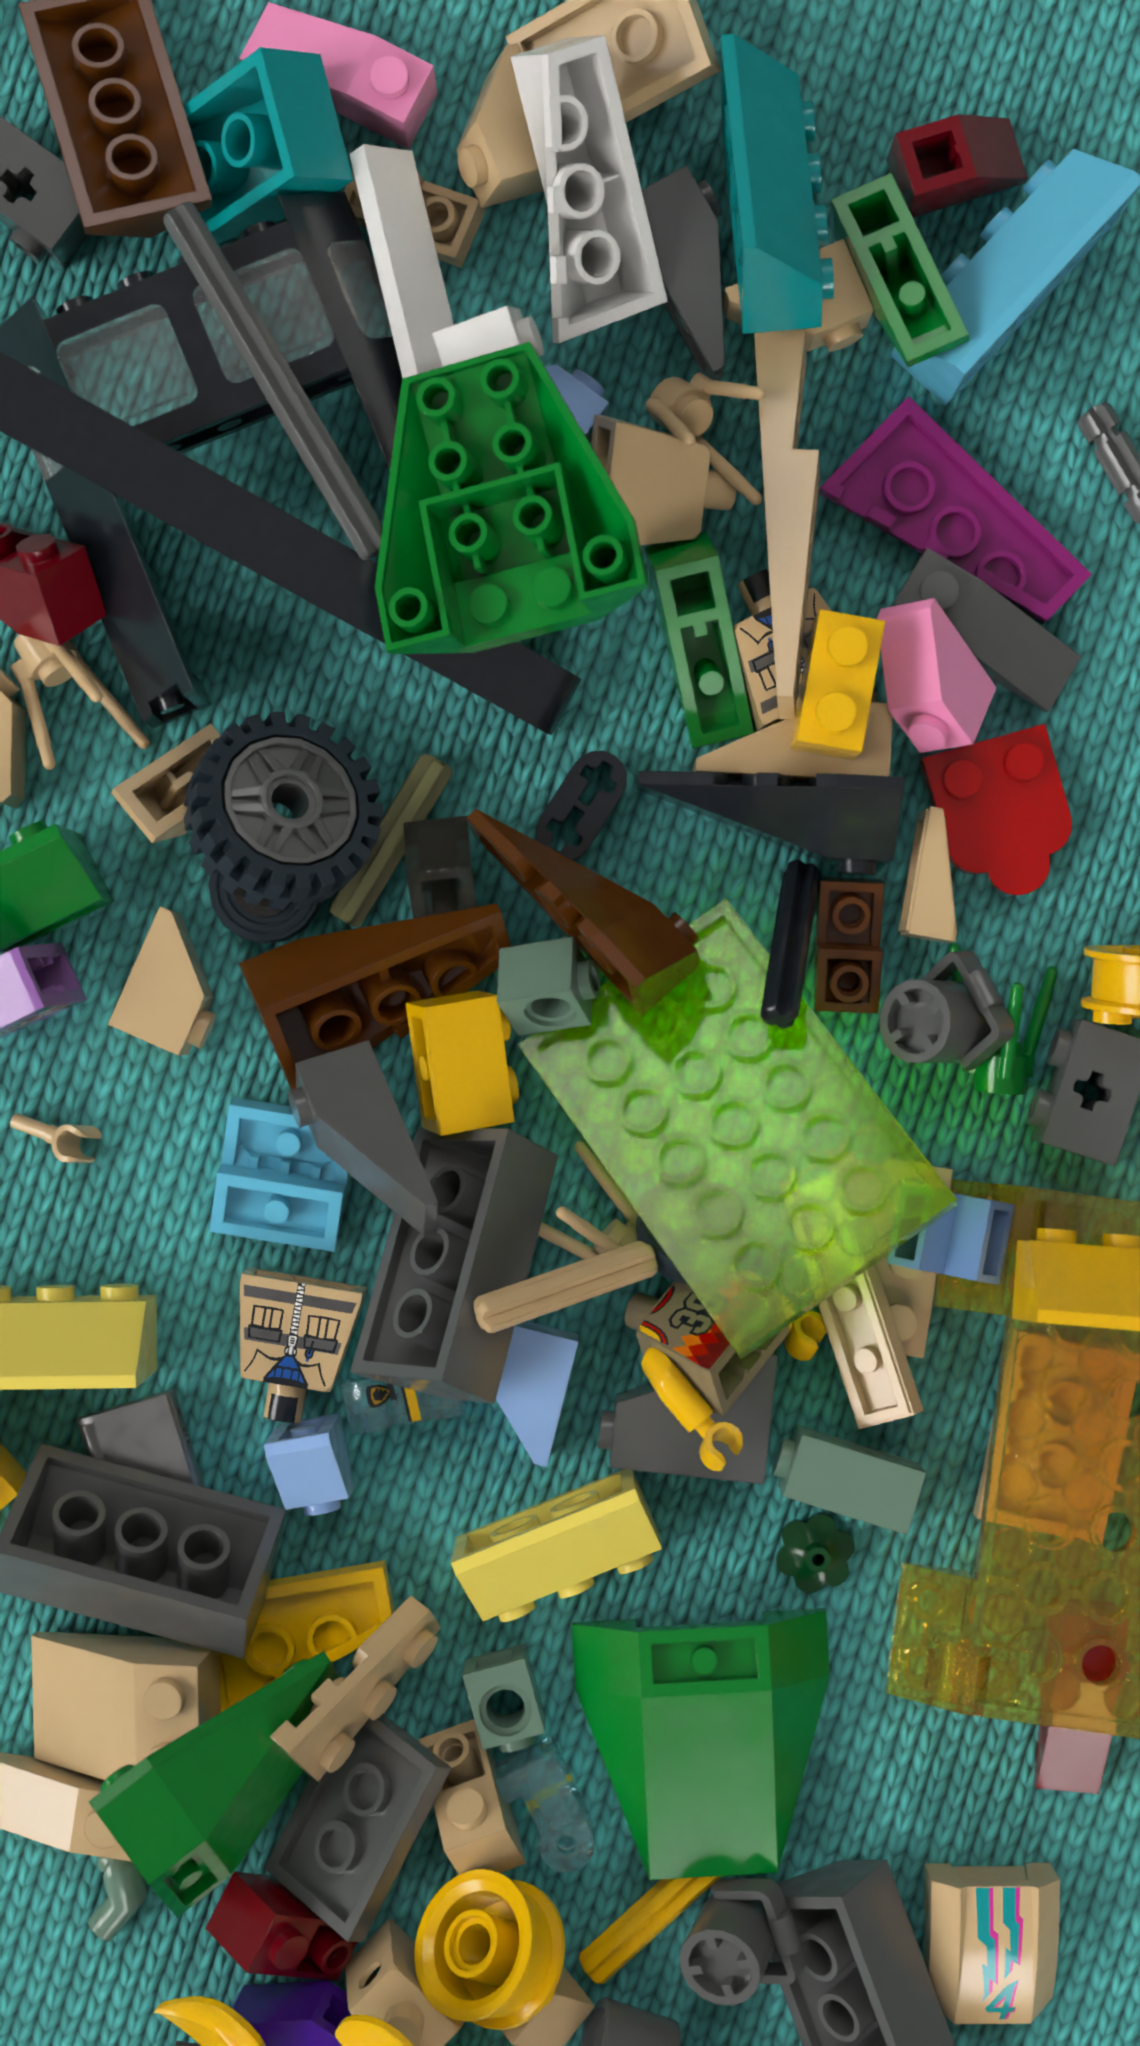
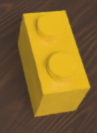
[790,609,885,761]
[405,990,519,1136]

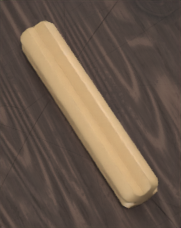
[473,1241,658,1333]

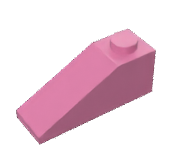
[239,2,438,150]

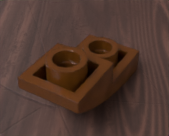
[814,876,884,1014]

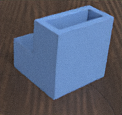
[887,1183,1015,1285]

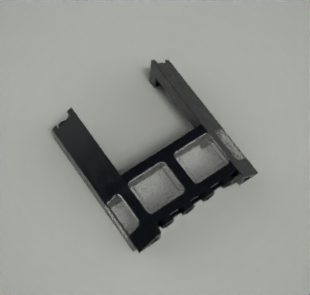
[0,192,402,729]

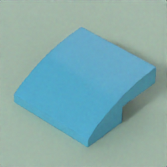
[209,1097,349,1252]

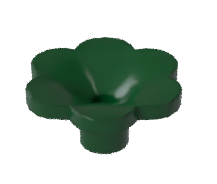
[776,1513,855,1593]

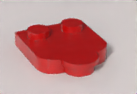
[919,724,1072,895]

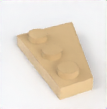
[270,1596,441,1782]

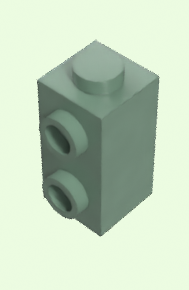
[772,1425,926,1535]

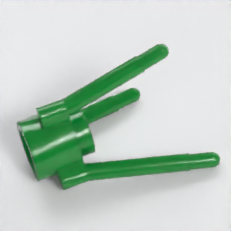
[949,944,1058,1095]

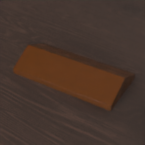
[18,0,212,238]

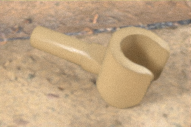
[10,1113,102,1163]

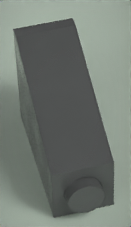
[598,1351,778,1484]

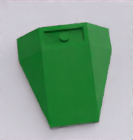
[375,342,649,654]
[572,1608,830,1880]
[88,1651,339,1918]

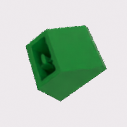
[0,820,114,955]

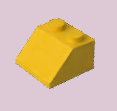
[1012,1228,1140,1331]

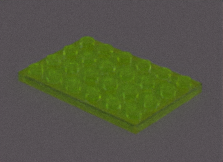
[518,898,957,1359]

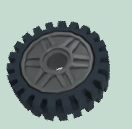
[184,712,383,910]

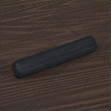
[760,860,820,1029]

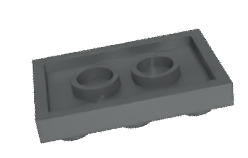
[264,1714,452,1942]

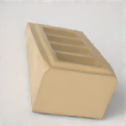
[898,806,957,943]

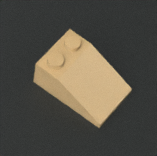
[31,1631,221,1780]

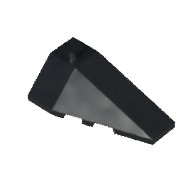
[636,771,905,875]

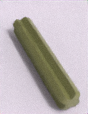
[329,753,452,928]

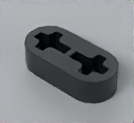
[536,751,627,861]

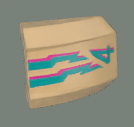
[924,1863,1060,2024]

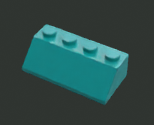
[721,33,834,334]

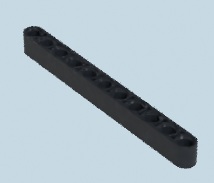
[0,352,582,735]

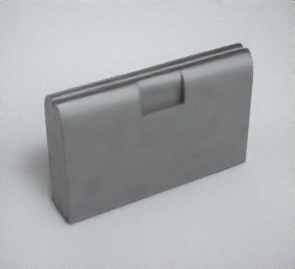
[76,1389,205,1487]

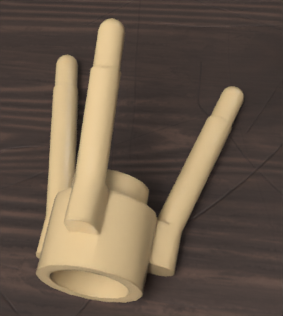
[645,373,765,505]
[10,634,150,770]
[538,1141,639,1285]

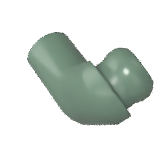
[88,1857,148,1942]

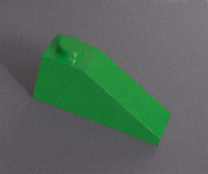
[831,173,969,367]
[644,532,754,749]

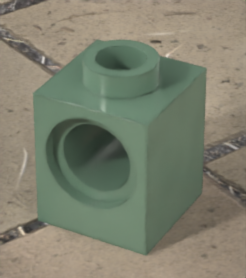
[497,936,600,1036]
[462,1643,546,1753]

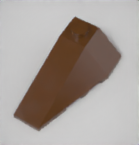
[467,809,700,1017]
[239,904,511,1090]

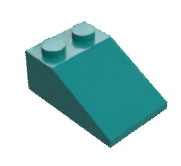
[178,47,354,255]

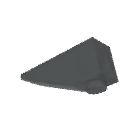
[642,165,725,381]
[890,548,1081,713]
[288,1040,438,1236]

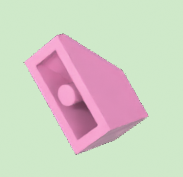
[877,598,997,753]

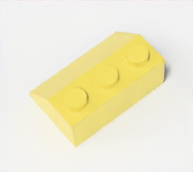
[0,1284,158,1390]
[451,1469,662,1622]

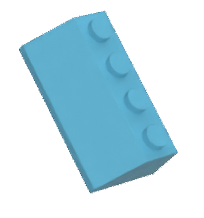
[890,149,1140,407]

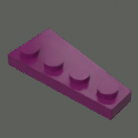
[819,396,1092,624]

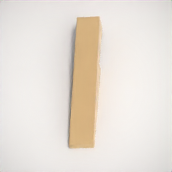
[754,329,820,720]

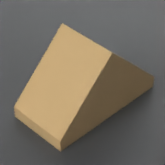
[111,724,221,843]

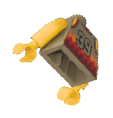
[625,1270,827,1472]

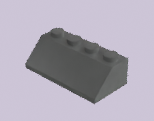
[350,1128,558,1404]
[0,1443,286,1659]
[771,1859,955,2046]

